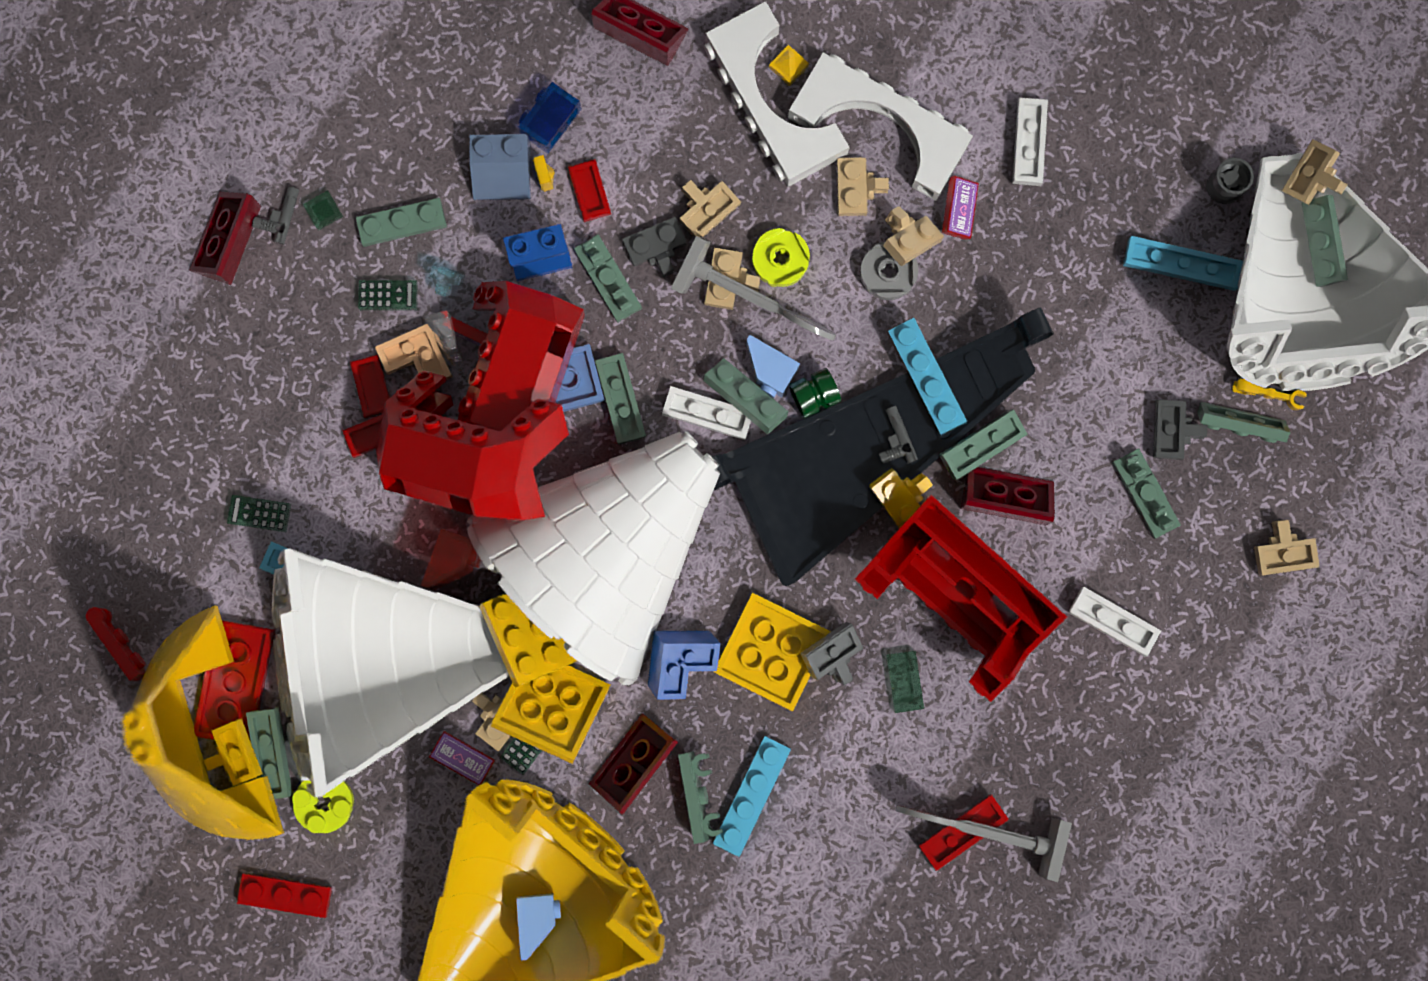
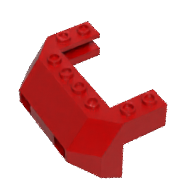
[458,281,585,432]
[376,371,569,520]
[855,495,1067,702]

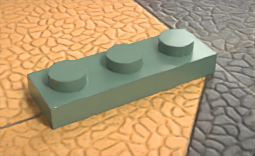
[1301,195,1348,287]
[356,198,447,247]
[595,353,646,445]
[703,358,789,434]
[1198,402,1290,443]
[939,409,1027,480]
[246,707,293,799]

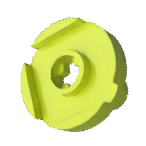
[752,228,810,287]
[292,780,354,833]

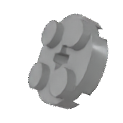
[860,242,918,300]

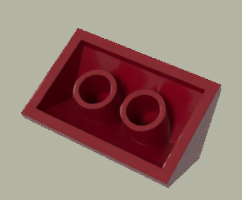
[591,0,689,66]
[189,191,261,285]
[960,467,1055,526]
[589,713,678,815]

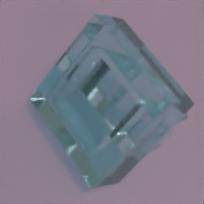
[429,265,466,297]

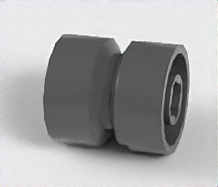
[1206,158,1254,204]

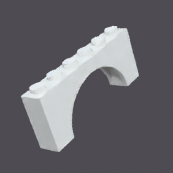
[703,1,849,187]
[788,53,973,201]

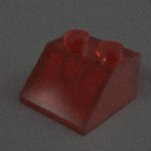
[421,529,482,591]

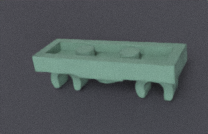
[574,234,642,323]
[1112,449,1181,539]
[678,751,723,844]

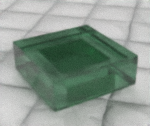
[303,190,344,231]

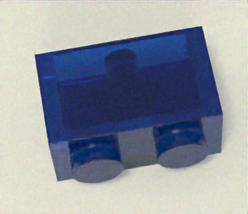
[518,82,582,154]

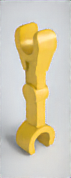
[1232,379,1307,410]

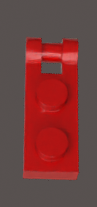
[86,607,146,681]

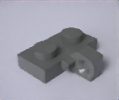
[623,217,687,277]
[1153,400,1207,460]
[800,622,863,686]

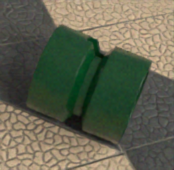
[789,368,842,418]

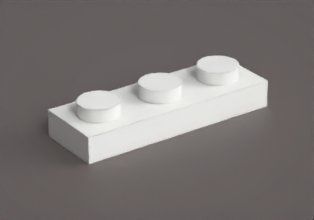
[1012,98,1048,186]
[662,386,751,440]
[1068,587,1161,657]

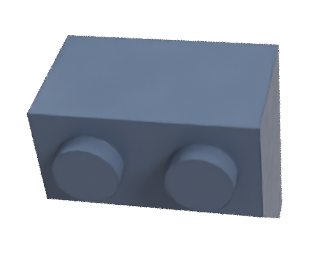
[470,134,531,200]

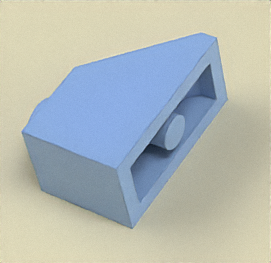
[746,335,800,398]
[516,893,561,961]

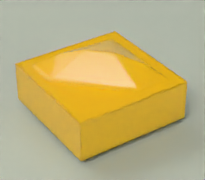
[769,45,809,86]
[533,155,555,192]

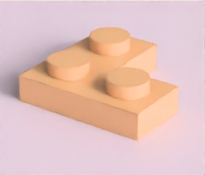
[375,324,453,380]

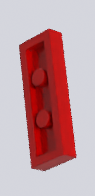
[918,794,1009,871]
[237,873,332,918]

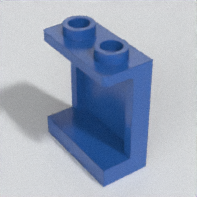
[503,224,573,281]

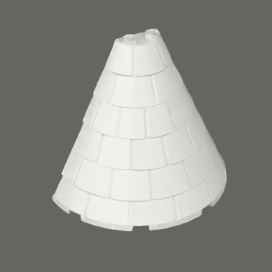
[1227,153,1428,391]
[467,432,720,685]
[272,549,509,797]

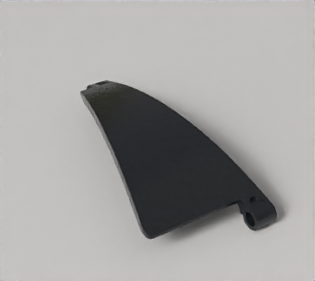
[712,307,1054,586]

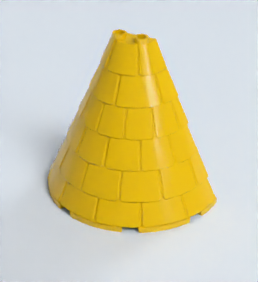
[123,606,284,840]
[417,780,665,981]

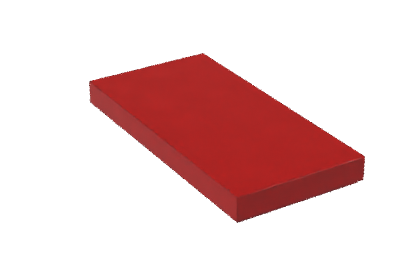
[194,620,275,742]

